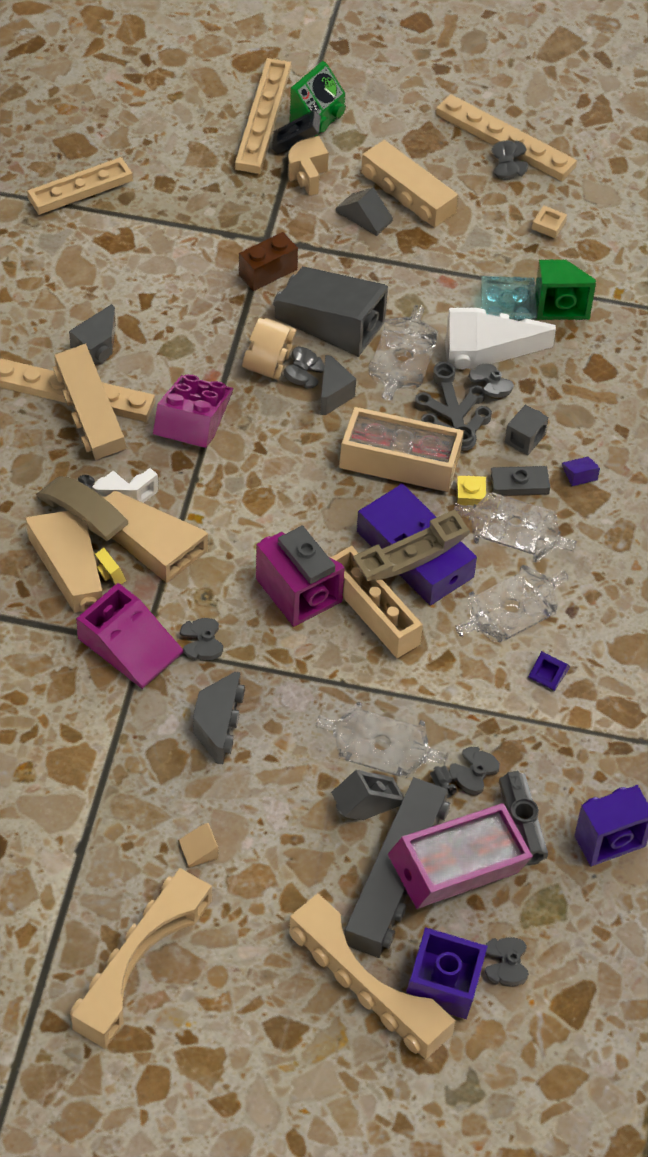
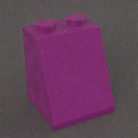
[256,532,345,627]

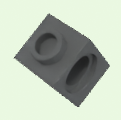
[504,405,549,456]

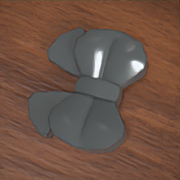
[492,140,529,180]
[283,346,324,389]
[468,364,514,398]
[180,618,223,660]
[449,747,499,795]
[485,937,529,986]

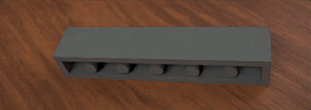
[344,777,451,958]

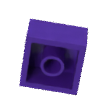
[574,785,648,867]
[406,927,488,1020]

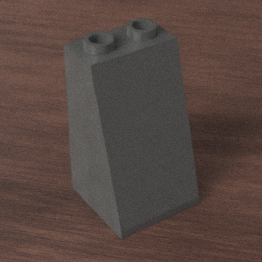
[273,266,388,357]

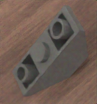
[193,672,245,764]

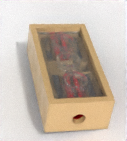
[339,407,464,492]

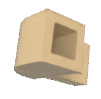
[288,136,329,196]

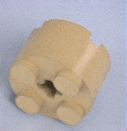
[242,317,297,380]

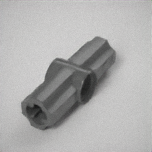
[499,771,548,865]

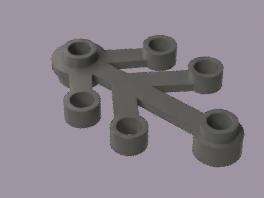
[415,361,492,451]

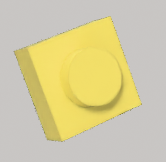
[457,476,486,506]
[95,548,126,585]

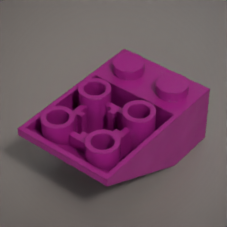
[153,374,234,448]
[76,583,183,689]

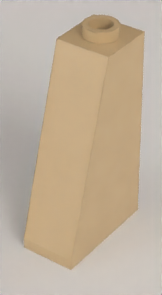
[103,491,208,583]
[26,511,103,613]

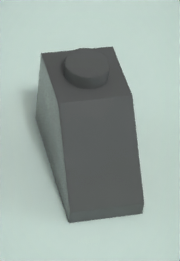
[69,304,116,365]
[331,770,404,820]

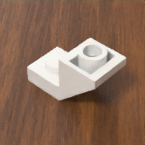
[92,468,158,503]

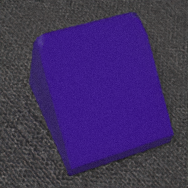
[562,456,600,486]
[528,651,570,691]

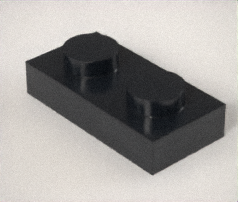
[272,110,321,154]

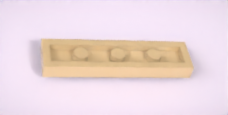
[27,157,133,215]

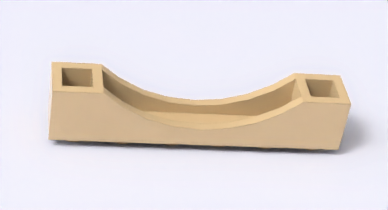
[70,868,212,1049]
[289,893,455,1060]

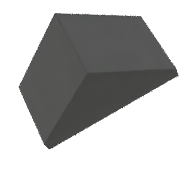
[336,187,393,236]
[320,355,356,415]

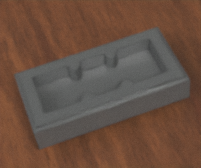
[490,466,550,496]
[278,525,336,584]

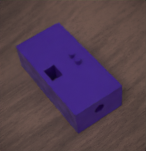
[356,483,477,606]

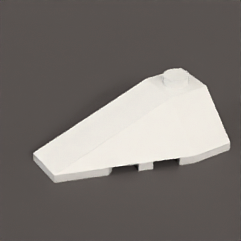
[445,308,556,369]

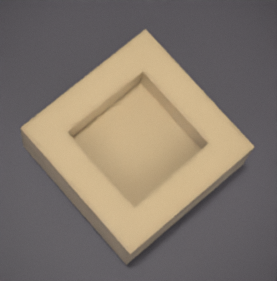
[532,205,567,238]

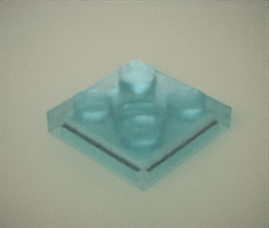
[481,276,537,321]

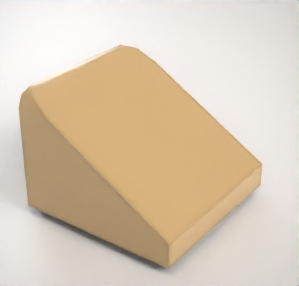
[178,823,218,868]

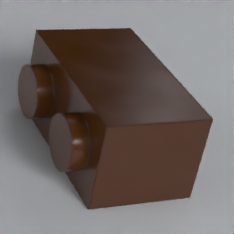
[239,232,298,291]

